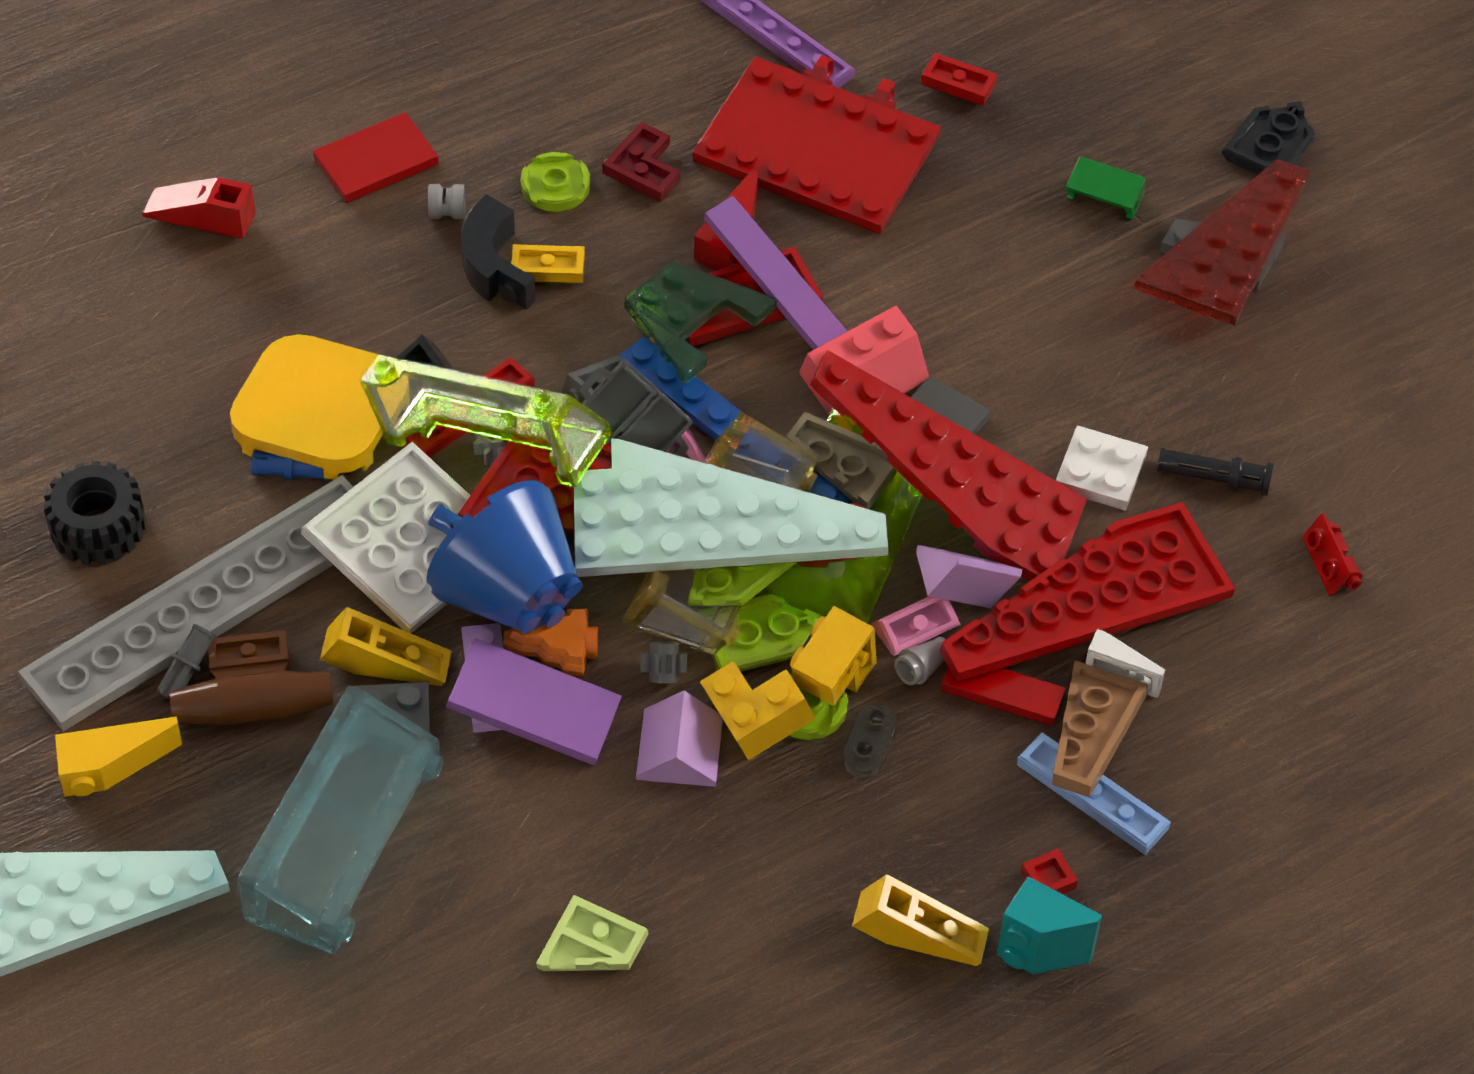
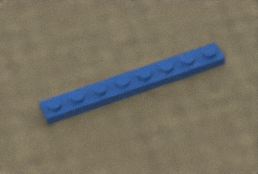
[619,337,852,504]

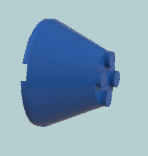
[426,480,583,634]

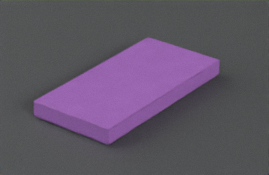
[446,638,622,766]

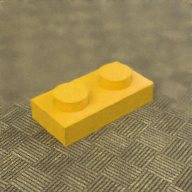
[511,244,585,283]

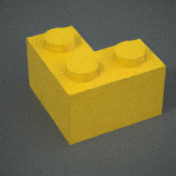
[790,606,877,706]
[700,661,816,761]

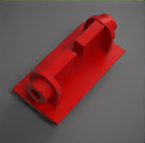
[1302,513,1363,596]

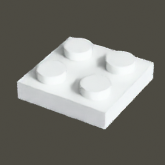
[1055,425,1148,511]

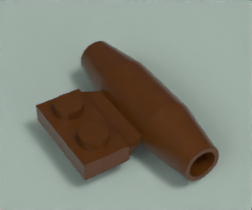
[170,630,334,725]

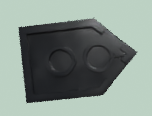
[1222,101,1316,184]

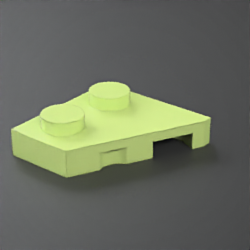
[536,895,648,971]

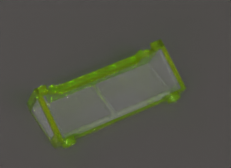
[360,355,612,487]

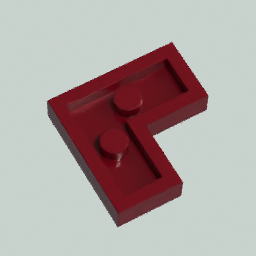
[602,122,680,202]

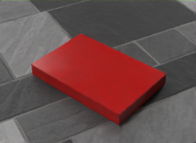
[313,112,439,203]

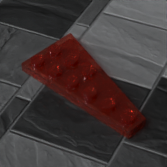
[1134,159,1310,326]

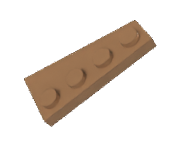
[1052,661,1148,798]

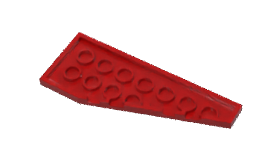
[810,350,1087,581]
[940,502,1235,682]

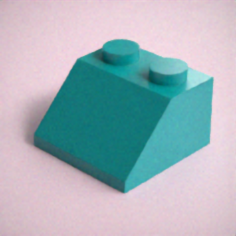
[997,877,1102,974]

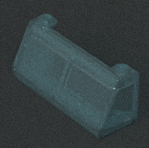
[237,685,444,955]

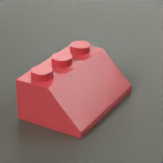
[799,305,929,429]

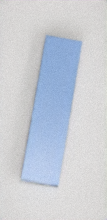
[1017,732,1171,855]

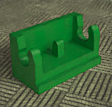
[1065,156,1146,219]

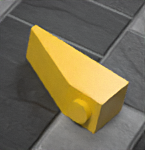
[320,607,452,686]
[55,717,182,797]
[852,874,989,966]

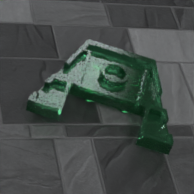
[624,260,777,384]

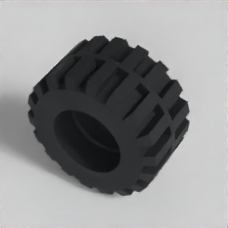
[43,461,146,565]

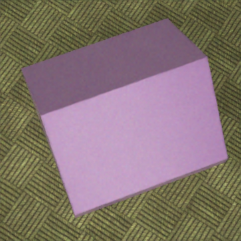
[916,545,1023,608]
[636,691,723,787]

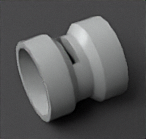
[428,184,466,219]

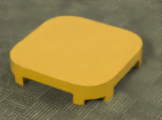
[230,334,405,480]

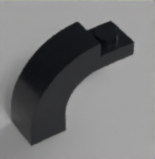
[461,194,535,310]

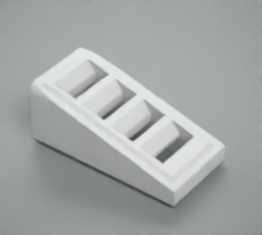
[1085,629,1165,698]

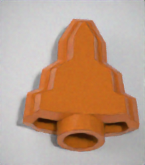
[503,608,598,677]

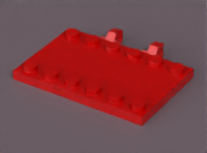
[692,55,941,234]

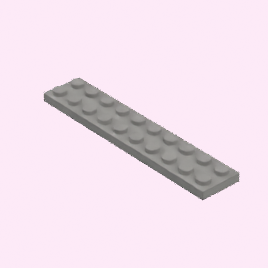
[18,475,353,732]

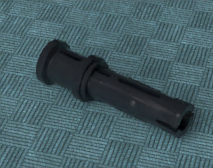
[1157,448,1274,496]

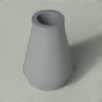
[894,637,946,685]

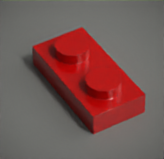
[921,53,998,106]

